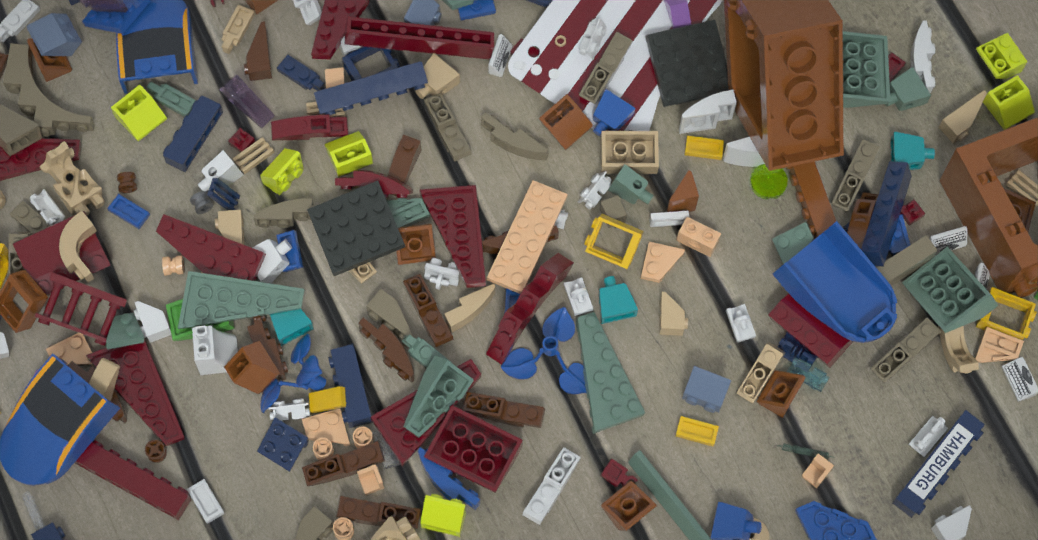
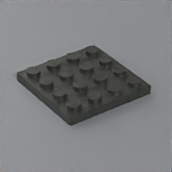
[645,20,728,107]
[307,181,406,276]

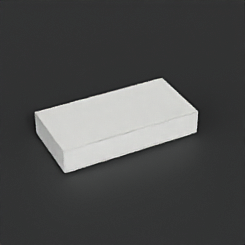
[649,211,689,227]
[187,479,225,524]

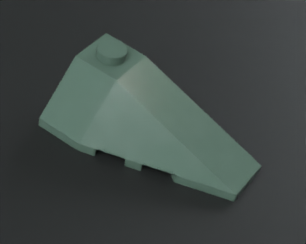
[403,355,474,437]

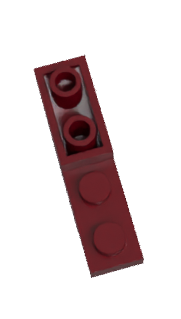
[271,115,348,141]
[335,170,413,198]

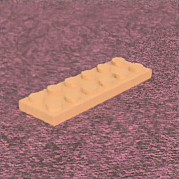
[487,180,568,294]

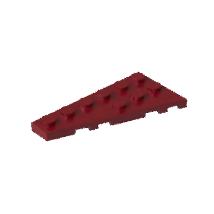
[311,0,369,60]
[0,139,81,181]
[419,185,486,288]
[156,214,266,281]
[86,340,185,446]
[371,359,482,467]

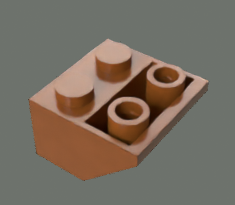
[539,94,593,150]
[224,341,280,394]

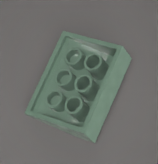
[843,31,890,108]
[902,246,999,333]

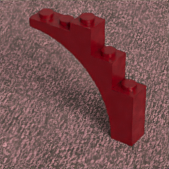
[486,253,574,365]

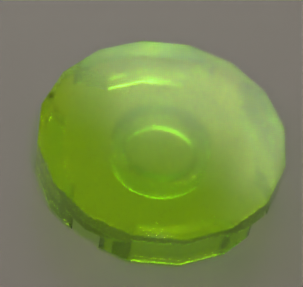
[750,164,788,200]

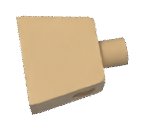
[415,54,460,99]

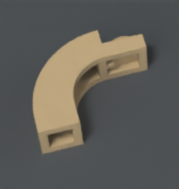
[59,211,96,283]
[938,325,979,373]

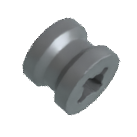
[190,191,214,214]

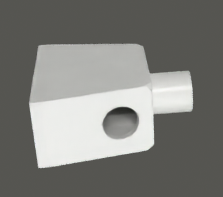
[198,150,244,191]
[252,239,292,284]

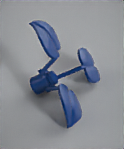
[501,307,586,394]
[260,333,326,413]

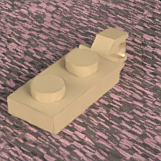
[221,5,255,54]

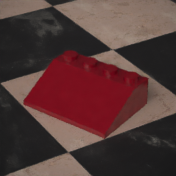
[12,211,110,295]
[768,293,853,368]
[424,405,523,493]

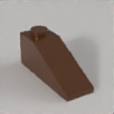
[244,21,272,81]
[388,135,422,196]

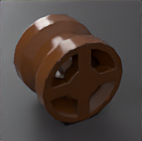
[117,172,137,193]
[145,440,167,463]

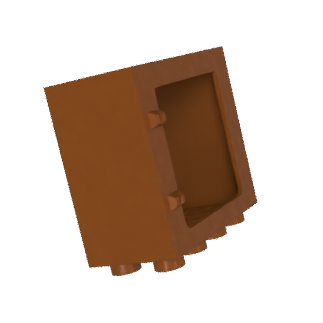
[724,0,844,171]
[939,117,1038,298]

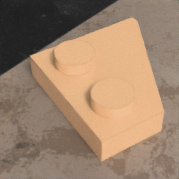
[641,242,685,283]
[975,327,1024,363]
[46,333,94,366]
[302,408,350,446]

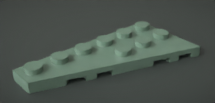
[178,271,305,329]
[576,312,645,434]

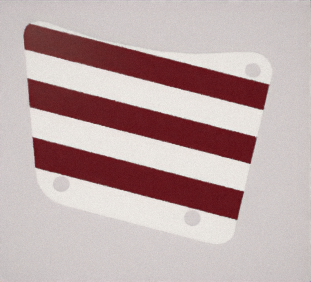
[508,0,722,131]

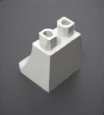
[192,326,238,375]

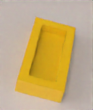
[685,135,724,160]
[309,386,346,413]
[675,416,719,447]

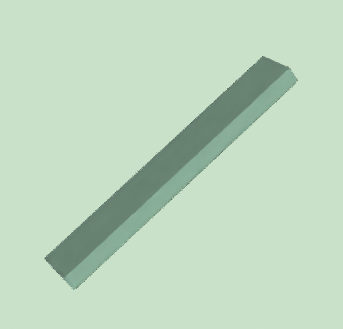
[628,450,711,540]

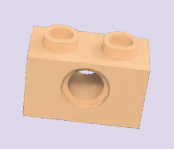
[676,217,721,257]

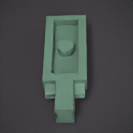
[146,81,196,117]
[402,334,452,369]

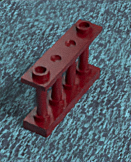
[35,272,128,346]

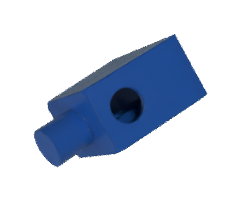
[593,89,636,137]
[711,502,762,540]

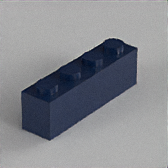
[163,95,223,172]
[328,344,372,428]

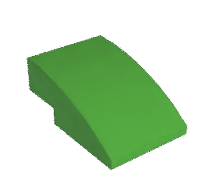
[166,299,235,341]

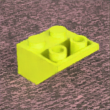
[976,33,1028,79]
[983,75,1035,130]
[111,85,167,142]
[324,131,373,177]
[260,148,304,196]
[420,494,466,537]

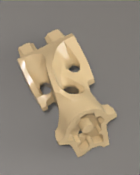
[40,141,104,215]
[371,516,420,540]

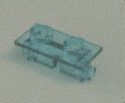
[787,358,829,392]

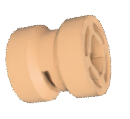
[162,255,185,276]
[353,427,374,449]
[313,438,334,461]
[333,517,354,540]

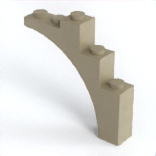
[3,44,95,136]

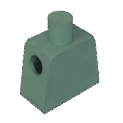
[885,67,931,111]
[608,164,654,205]

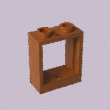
[0,270,48,333]

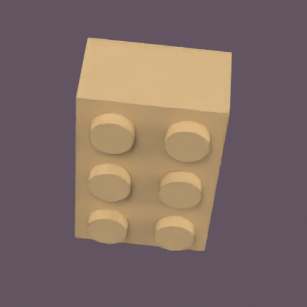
[600,131,659,174]

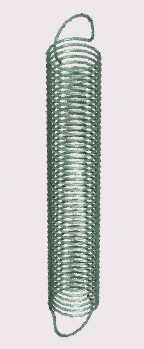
[777,445,835,460]

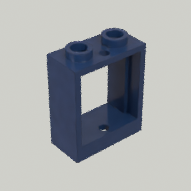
[342,47,400,81]

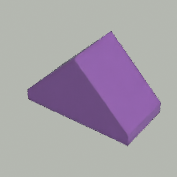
[664,0,691,29]

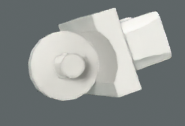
[424,258,459,290]
[564,277,593,316]
[726,304,756,342]

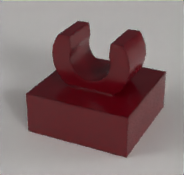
[228,128,255,153]
[900,199,926,226]

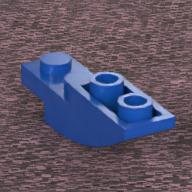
[418,447,480,510]

